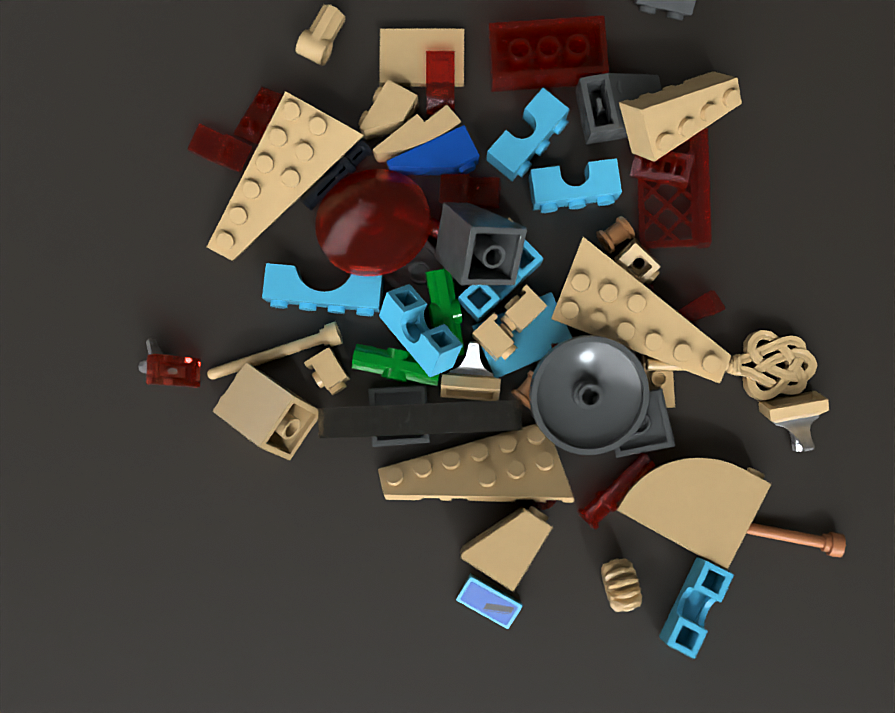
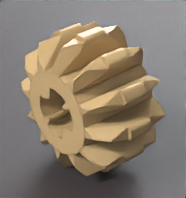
[601,558,642,612]

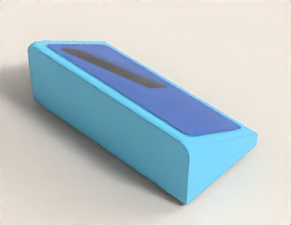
[456,573,523,629]

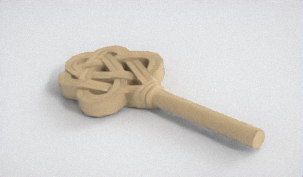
[645,330,818,400]

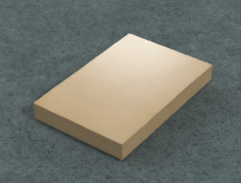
[380,29,464,87]

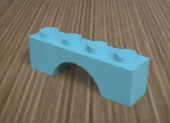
[262,263,384,316]

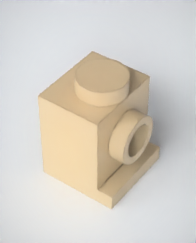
[614,238,661,284]
[500,284,547,334]
[472,313,517,361]
[304,347,350,395]

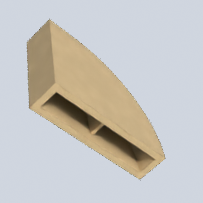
[615,458,771,570]

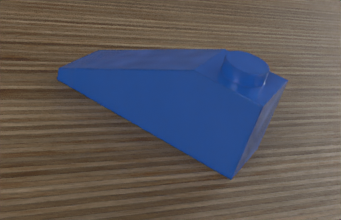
[386,125,479,176]

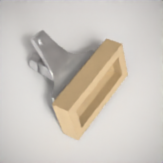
[440,341,501,402]
[759,391,829,452]

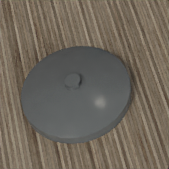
[529,335,649,455]

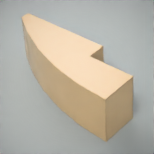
[373,104,461,162]

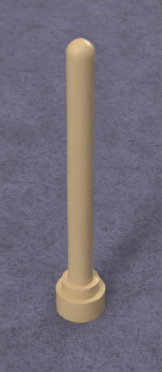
[207,322,343,380]

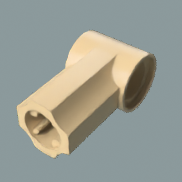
[296,4,346,66]

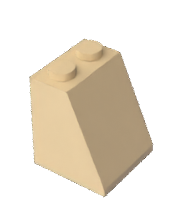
[213,362,322,460]
[460,506,552,591]

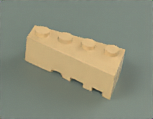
[619,72,742,162]

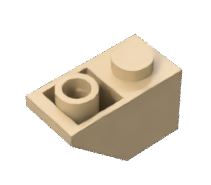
[358,79,419,140]

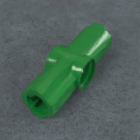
[425,269,465,356]
[351,344,440,386]

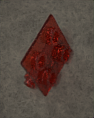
[233,87,283,145]

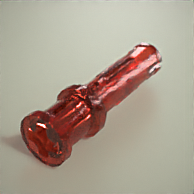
[577,453,655,530]

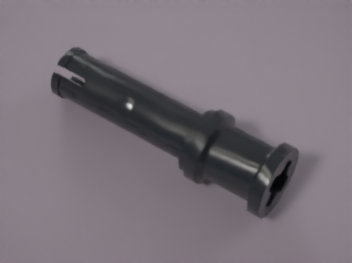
[299,139,374,211]

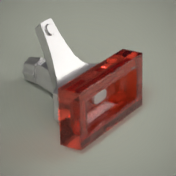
[138,338,201,388]

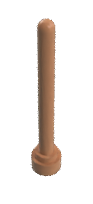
[746,523,846,558]

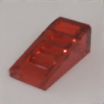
[630,152,695,189]
[677,290,726,322]

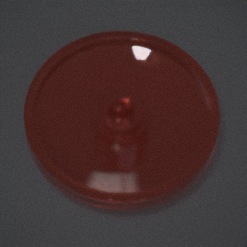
[315,169,431,276]

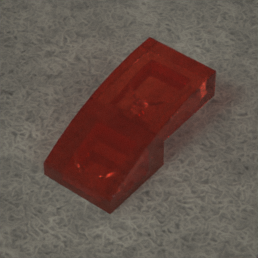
[426,51,455,114]
[187,123,252,173]
[439,174,501,208]

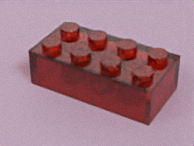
[488,16,609,92]

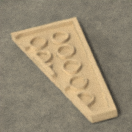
[207,91,364,261]
[551,237,731,383]
[378,424,574,503]

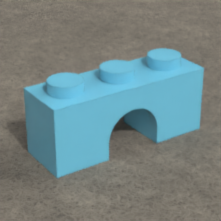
[486,88,569,181]
[528,158,622,213]
[458,239,544,323]
[379,284,463,377]
[659,557,734,659]

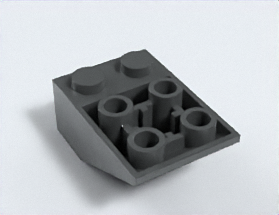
[575,73,662,145]

